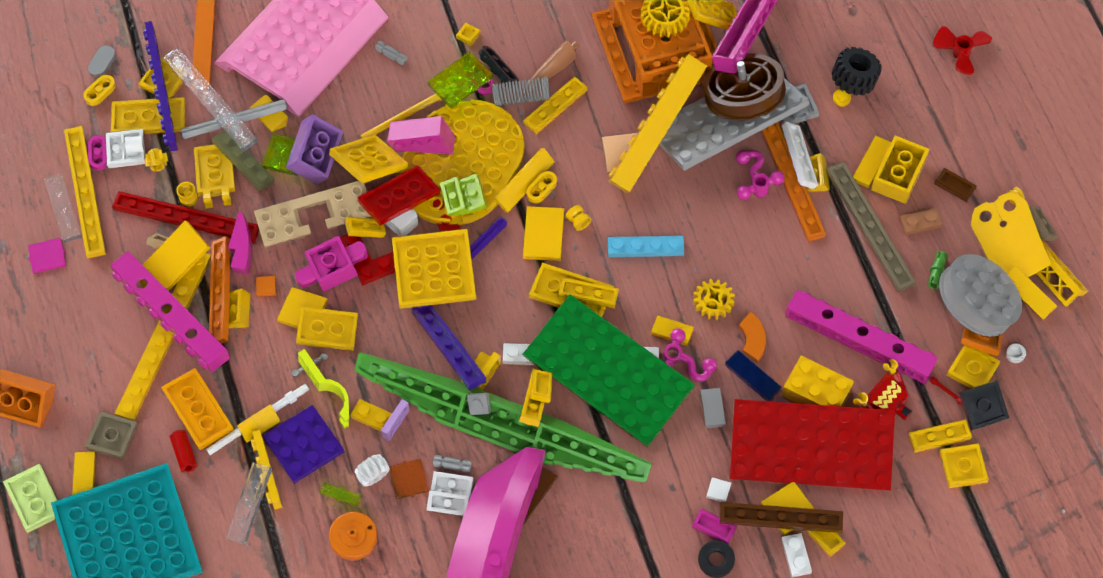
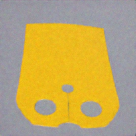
[971,192,1051,277]

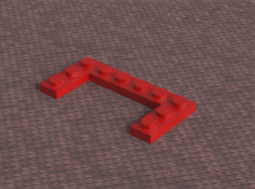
[340,199,461,286]

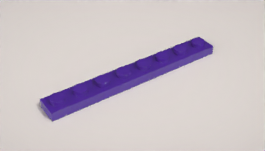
[143,21,178,152]

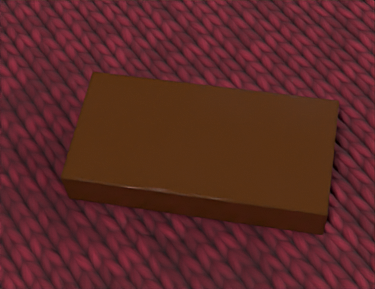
[934,168,977,202]

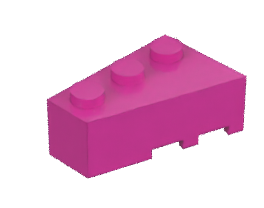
[388,116,455,155]

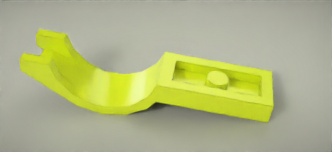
[298,349,349,429]

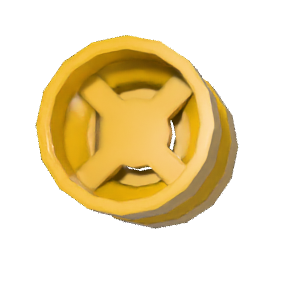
[177,182,198,207]
[565,205,592,231]

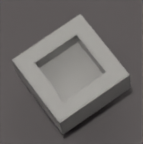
[467,393,491,415]

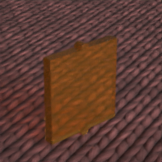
[389,459,429,499]

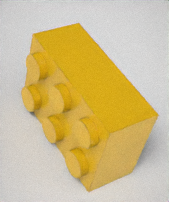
[871,135,930,204]
[782,355,854,407]

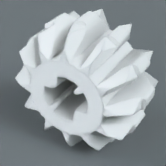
[355,454,390,487]

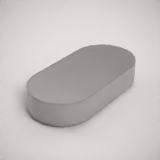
[88,45,116,78]

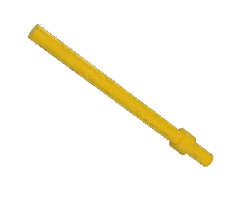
[360,83,458,139]

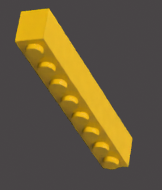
[608,54,707,193]

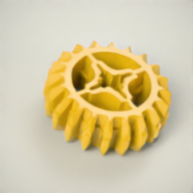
[641,0,690,38]

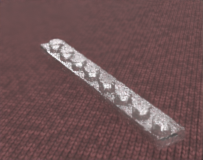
[163,47,258,152]

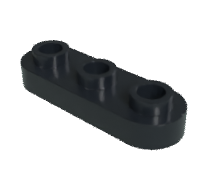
[479,46,519,87]

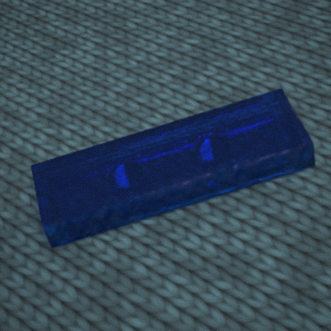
[725,350,782,401]

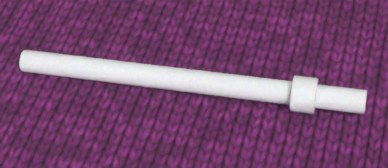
[206,384,309,455]

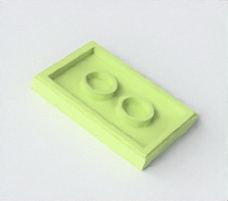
[3,464,57,533]

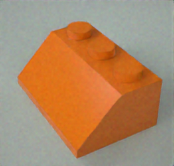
[0,369,56,428]

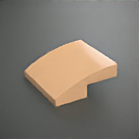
[602,133,638,173]

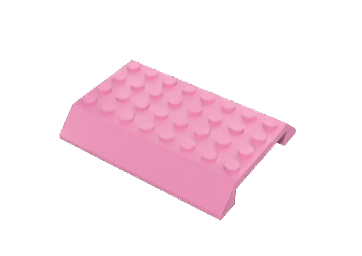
[214,0,388,117]

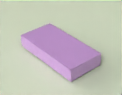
[381,399,409,442]

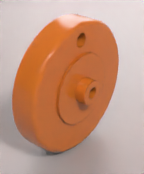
[329,512,378,560]

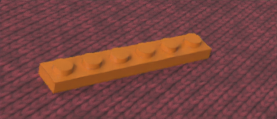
[209,236,231,344]

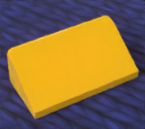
[250,95,288,132]
[807,153,830,192]
[229,288,250,328]

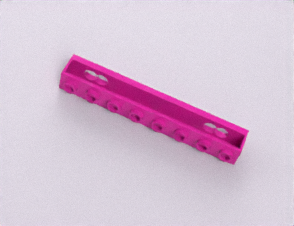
[712,0,778,73]
[110,251,230,373]
[785,290,938,384]

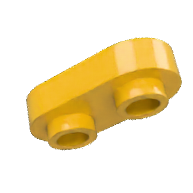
[83,75,116,106]
[526,171,557,204]

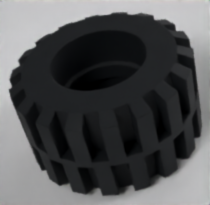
[831,47,882,96]

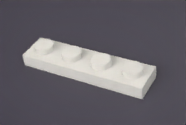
[782,121,818,189]

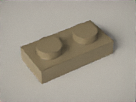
[1029,205,1058,242]

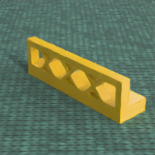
[1036,239,1088,307]

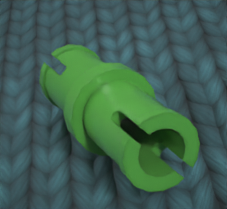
[927,251,948,289]

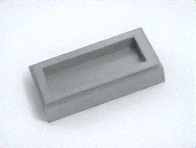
[700,388,726,428]

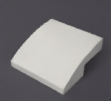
[426,471,474,516]

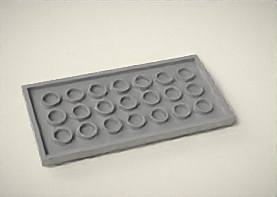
[658,78,809,171]

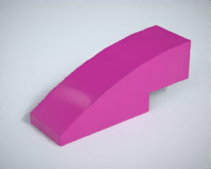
[228,212,252,275]

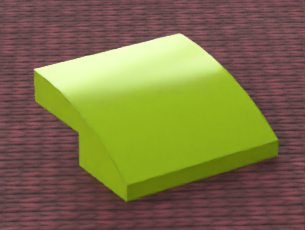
[440,173,487,216]

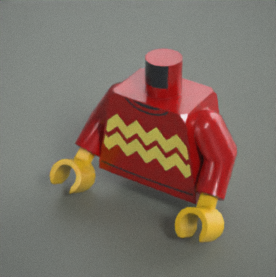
[853,359,912,420]

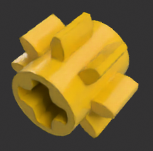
[144,148,168,171]

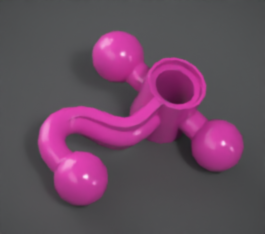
[736,150,785,200]
[663,328,717,382]

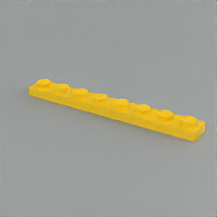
[64,126,106,259]

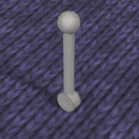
[291,353,328,378]

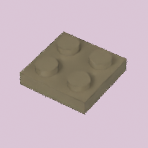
[85,411,138,460]

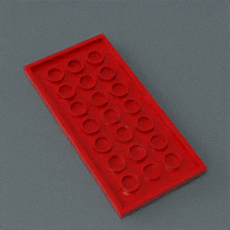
[729,399,895,491]

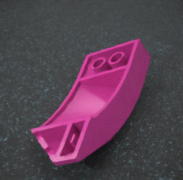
[446,447,546,578]

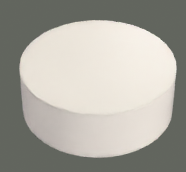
[1005,343,1026,363]

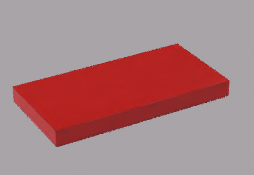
[357,165,440,226]

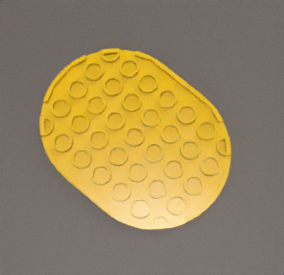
[397,99,524,225]

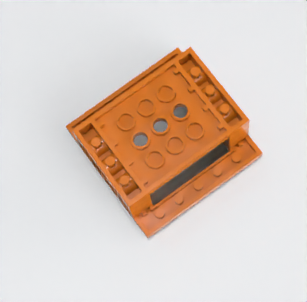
[591,0,718,104]

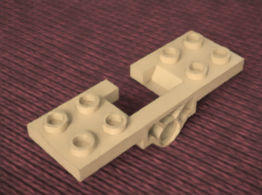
[254,181,371,248]

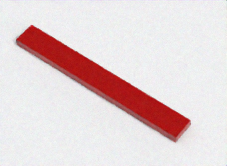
[112,191,259,244]

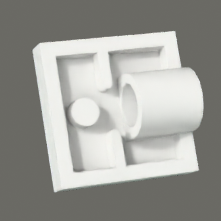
[106,129,145,168]

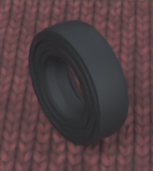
[698,540,735,578]

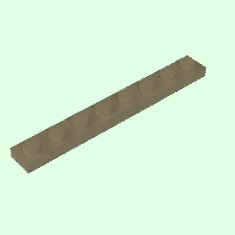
[827,162,916,292]

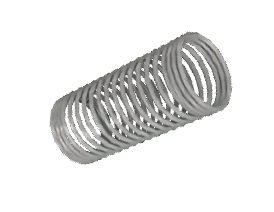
[492,77,550,106]

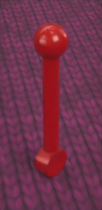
[929,377,962,405]

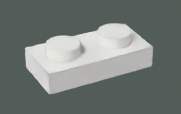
[781,533,812,578]

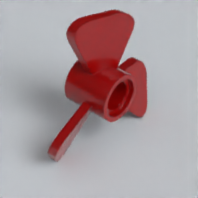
[933,26,992,75]

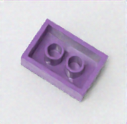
[286,114,343,184]

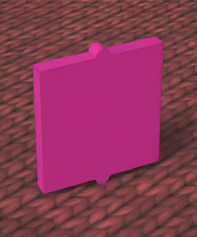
[28,238,66,274]

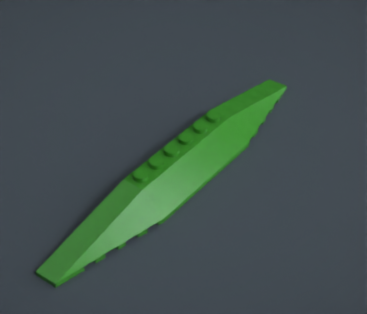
[354,352,652,483]

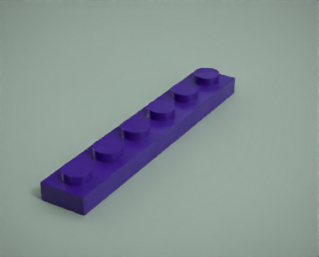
[412,305,486,390]

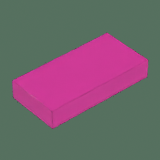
[692,508,737,544]

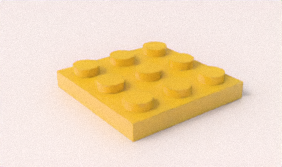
[329,135,408,183]

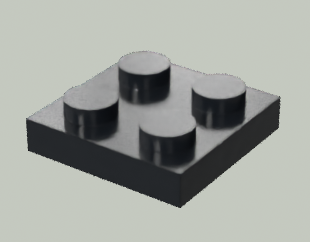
[959,380,1009,430]

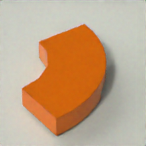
[738,311,766,363]

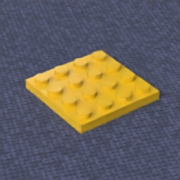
[392,229,476,309]

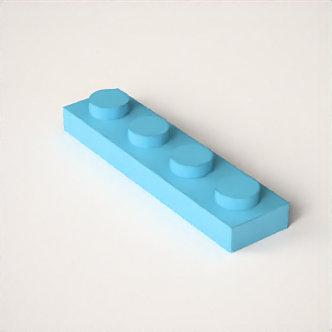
[608,236,684,257]

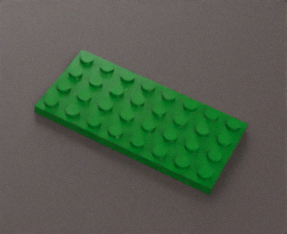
[522,294,695,448]

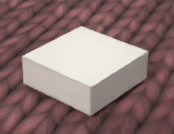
[706,477,731,502]

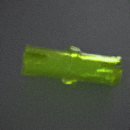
[320,482,362,507]

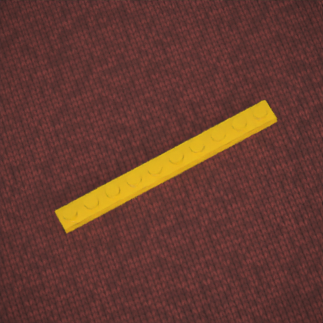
[114,253,211,421]

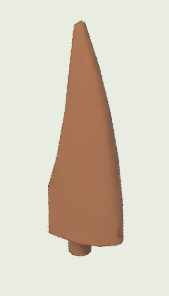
[519,41,579,97]

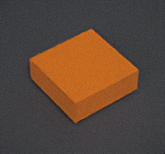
[256,276,276,297]

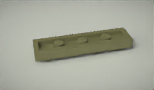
[212,129,274,192]

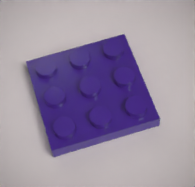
[262,405,344,484]

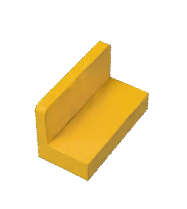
[461,352,501,390]

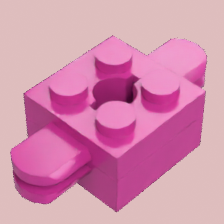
[295,236,368,292]

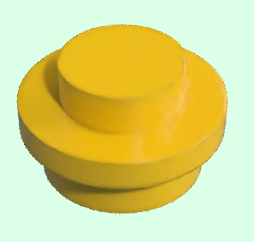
[833,89,851,107]

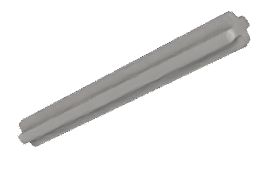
[181,99,287,139]

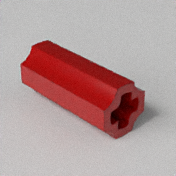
[169,430,198,473]

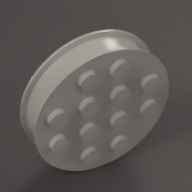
[939,254,1022,336]

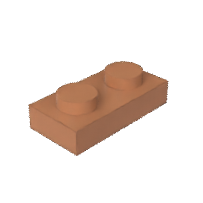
[899,208,942,235]

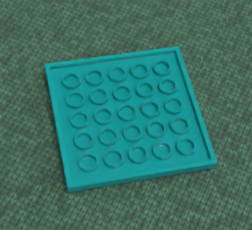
[51,463,203,578]

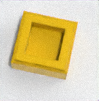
[456,22,481,46]

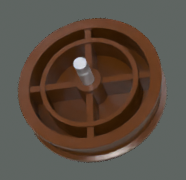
[703,53,786,121]

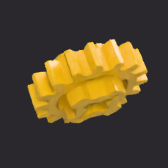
[693,279,735,320]

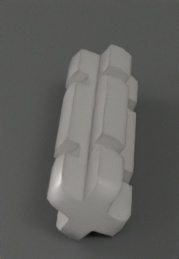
[375,41,408,65]
[433,455,472,472]

